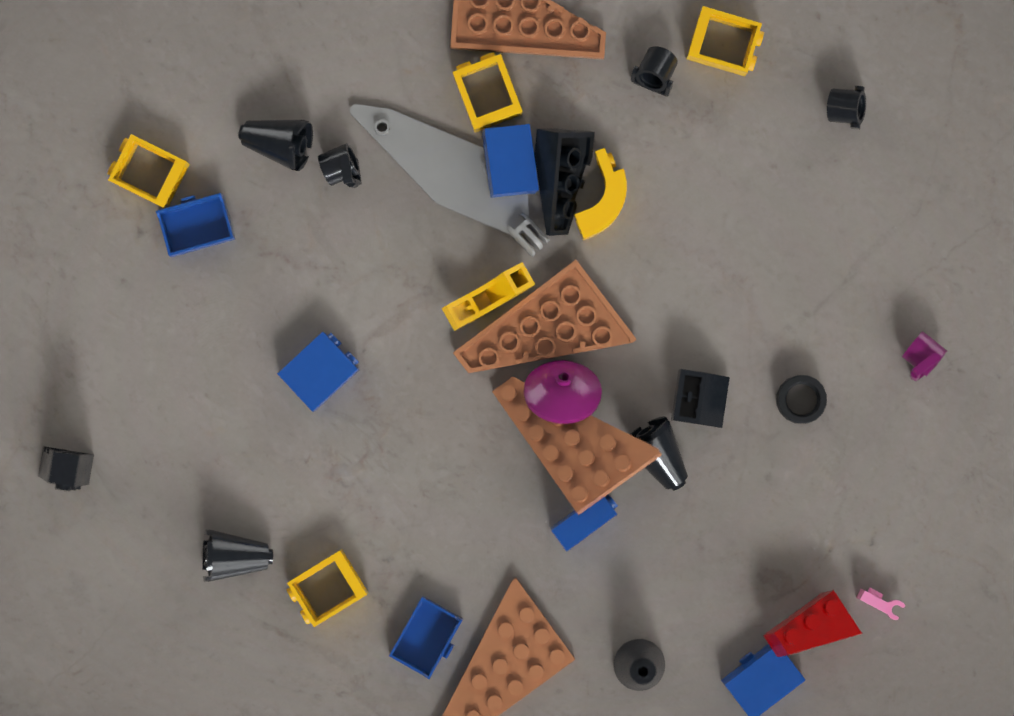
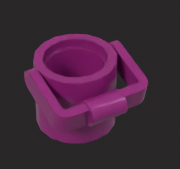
[902,331,947,381]

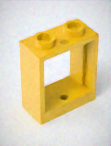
[686,6,764,77]
[453,52,523,133]
[107,134,190,208]
[286,549,369,627]

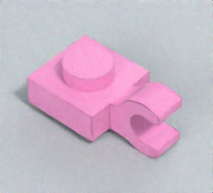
[856,588,905,620]

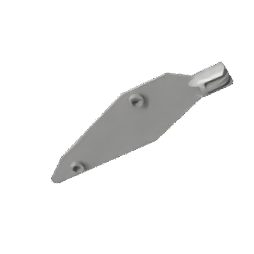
[350,104,550,257]

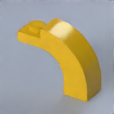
[574,148,627,240]
[442,262,535,331]

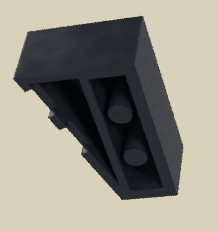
[38,446,94,491]

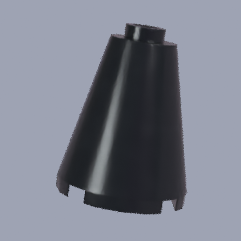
[238,120,313,171]
[630,416,688,491]
[202,529,273,582]
[614,639,665,691]

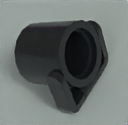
[631,46,678,96]
[827,86,866,129]
[318,143,361,188]

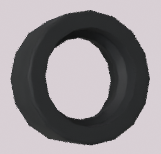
[776,375,827,424]

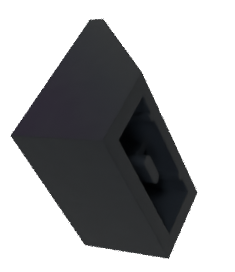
[671,369,730,428]

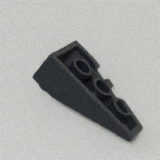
[535,128,595,236]

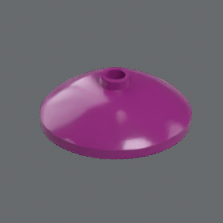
[524,360,602,424]

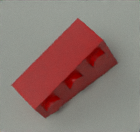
[763,590,862,657]

